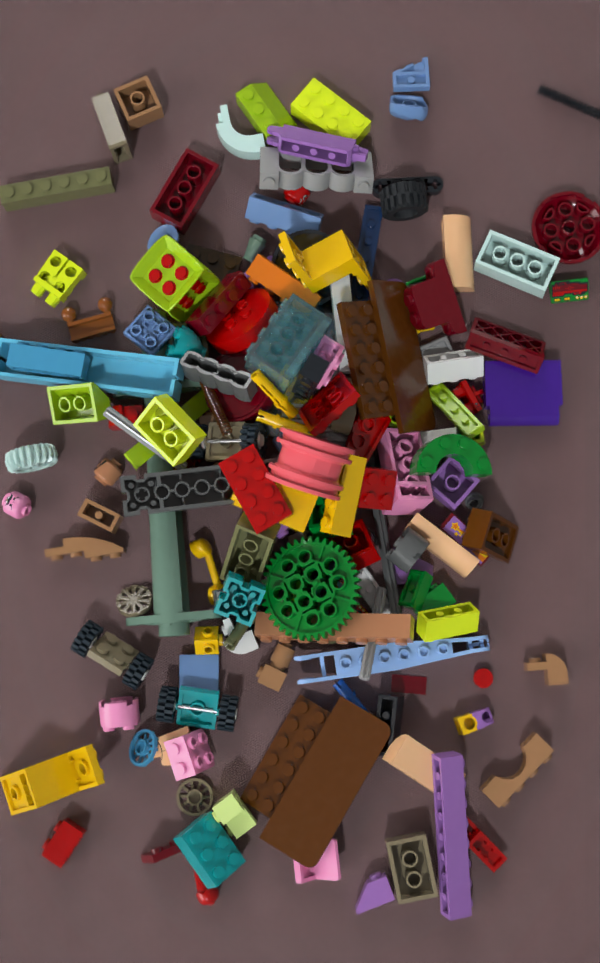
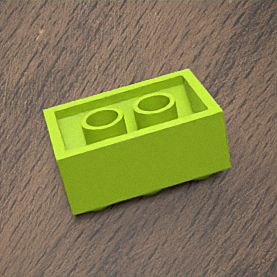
[235,83,297,146]
[46,382,111,425]

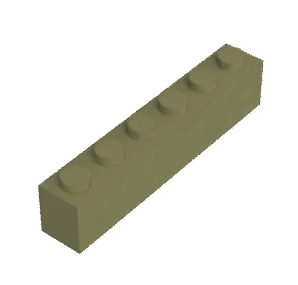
[0,166,115,212]

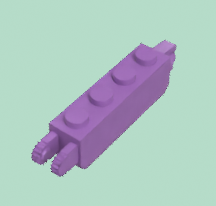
[266,124,369,167]

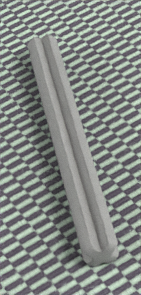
[103,406,188,470]
[359,587,387,681]

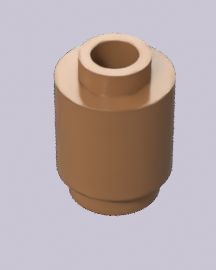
[270,643,295,672]

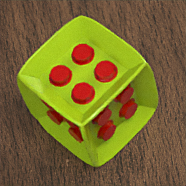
[130,235,220,322]

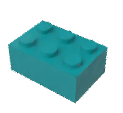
[173,811,246,889]

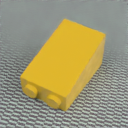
[231,482,318,533]

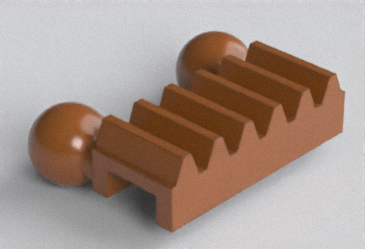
[61,297,116,344]

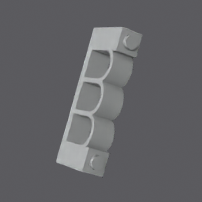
[259,147,374,194]

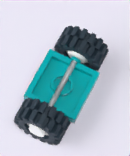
[156,685,239,732]

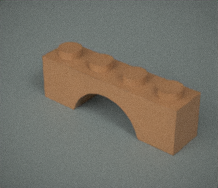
[479,732,554,808]

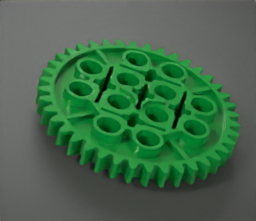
[261,536,362,642]

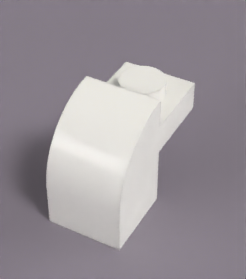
[221,618,260,654]

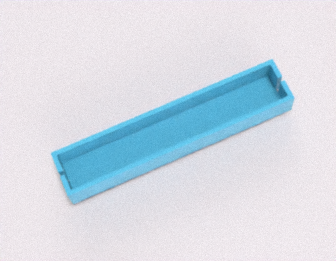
[0,338,184,402]

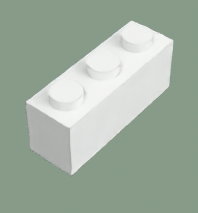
[423,349,484,385]

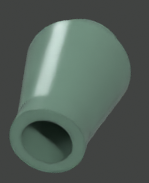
[243,234,267,263]

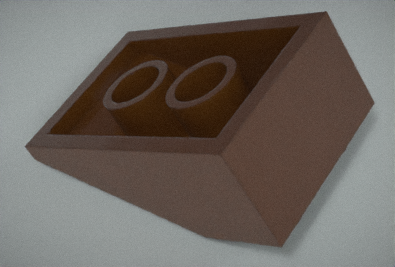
[461,508,519,564]

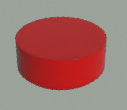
[473,668,493,688]

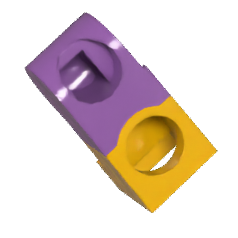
[453,707,494,735]

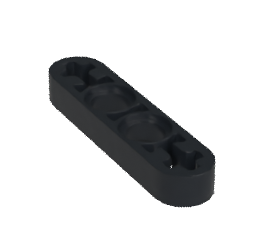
[372,176,444,198]

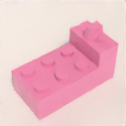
[377,428,434,515]

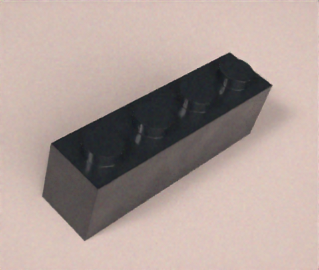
[291,352,330,401]

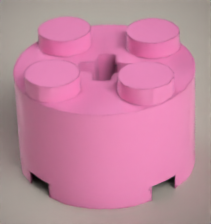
[99,696,140,732]

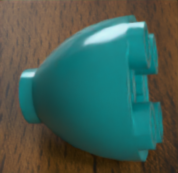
[165,325,207,359]

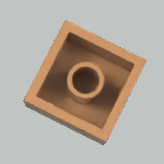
[113,75,164,131]

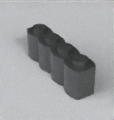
[179,351,257,402]

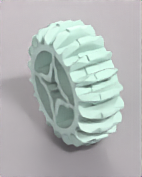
[5,443,58,474]

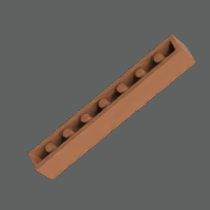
[254,612,415,646]

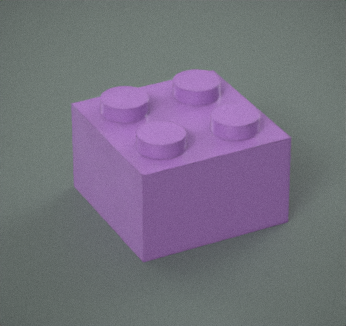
[430,458,480,512]

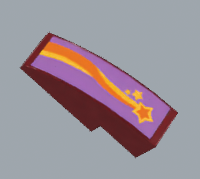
[438,513,489,567]

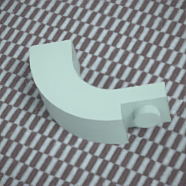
[216,104,265,160]

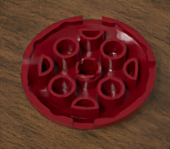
[531,191,600,264]

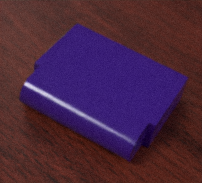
[482,360,563,427]

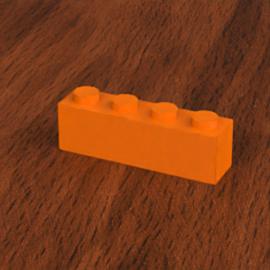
[246,254,323,317]

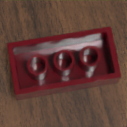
[149,148,221,235]

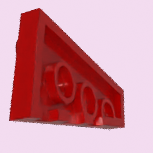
[345,409,392,464]

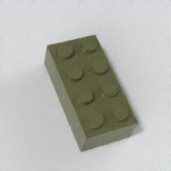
[219,511,281,583]

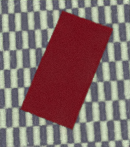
[391,674,427,695]

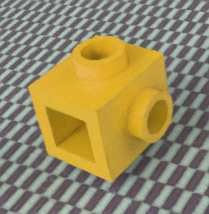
[194,626,223,655]

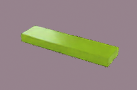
[429,383,485,439]

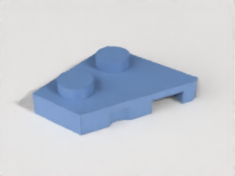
[392,57,430,92]

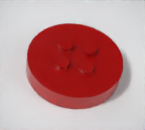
[205,288,278,354]

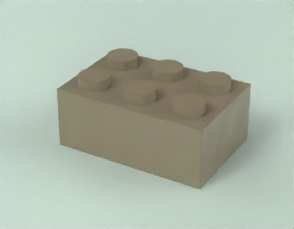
[385,831,439,905]

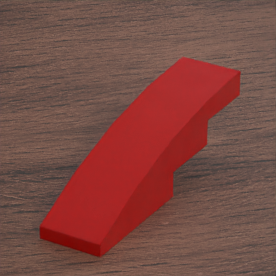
[434,809,508,873]

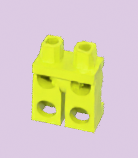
[31,249,87,308]

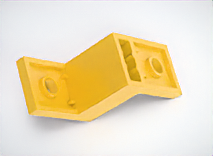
[278,229,372,293]
[0,744,105,815]

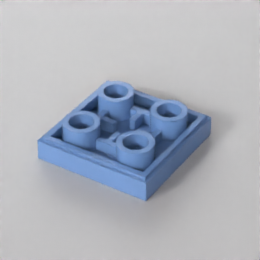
[123,305,176,355]
[179,654,219,691]

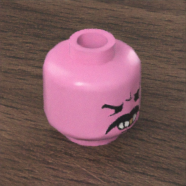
[2,491,32,519]

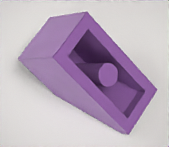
[355,871,395,915]

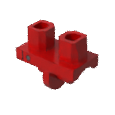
[451,380,484,416]

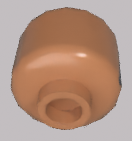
[94,458,122,486]

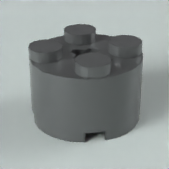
[385,526,430,573]

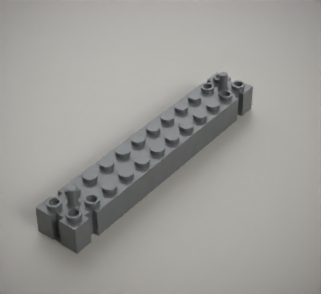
[120,458,278,518]

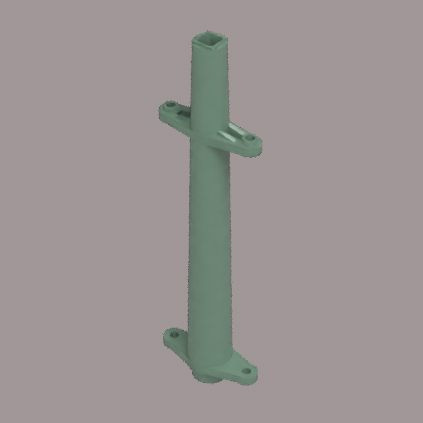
[112,309,222,637]

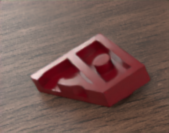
[140,840,181,863]

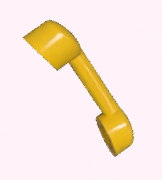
[189,538,223,605]

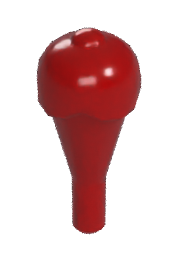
[193,869,219,906]

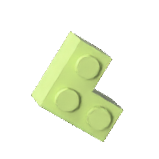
[212,789,257,839]

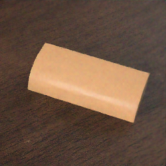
[441,214,475,292]
[403,512,480,578]
[382,734,466,793]

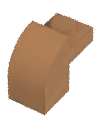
[523,653,569,686]

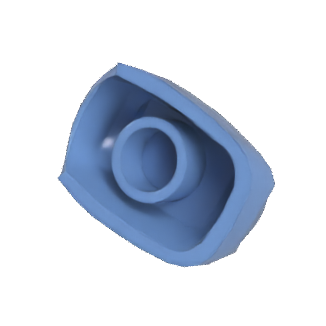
[389,95,428,121]

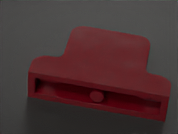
[404,258,467,336]

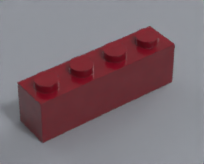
[185,271,252,336]

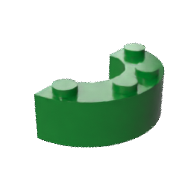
[409,434,492,477]

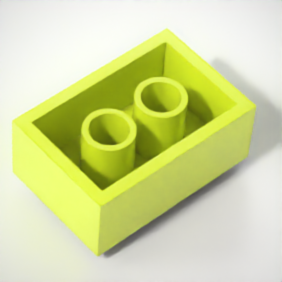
[133,393,207,467]

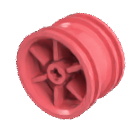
[265,427,356,501]

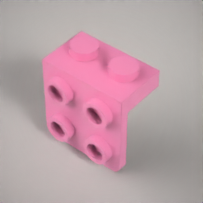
[313,335,344,390]
[164,728,215,781]
[293,838,341,884]

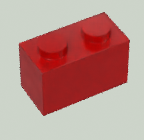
[41,817,87,869]

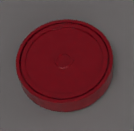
[204,347,279,423]

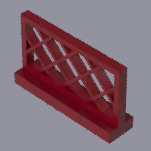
[465,317,546,374]

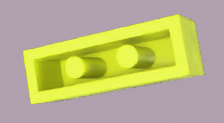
[416,602,480,642]

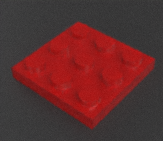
[298,371,361,437]

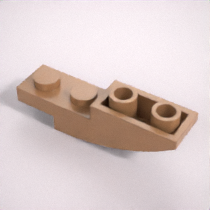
[44,537,126,562]

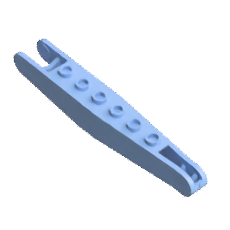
[294,635,490,685]

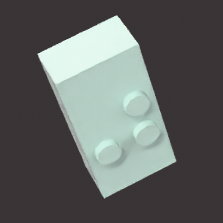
[474,229,560,299]

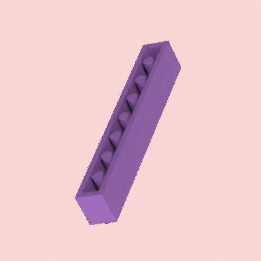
[432,750,473,921]

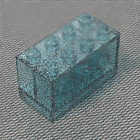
[244,293,333,394]

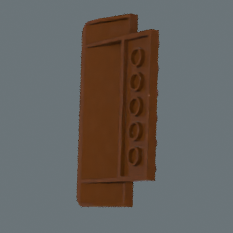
[336,279,436,434]
[240,694,391,868]

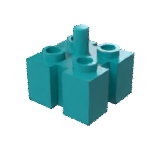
[213,570,266,627]

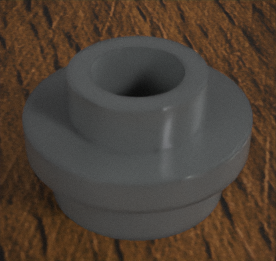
[464,492,484,510]

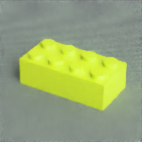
[291,78,371,145]

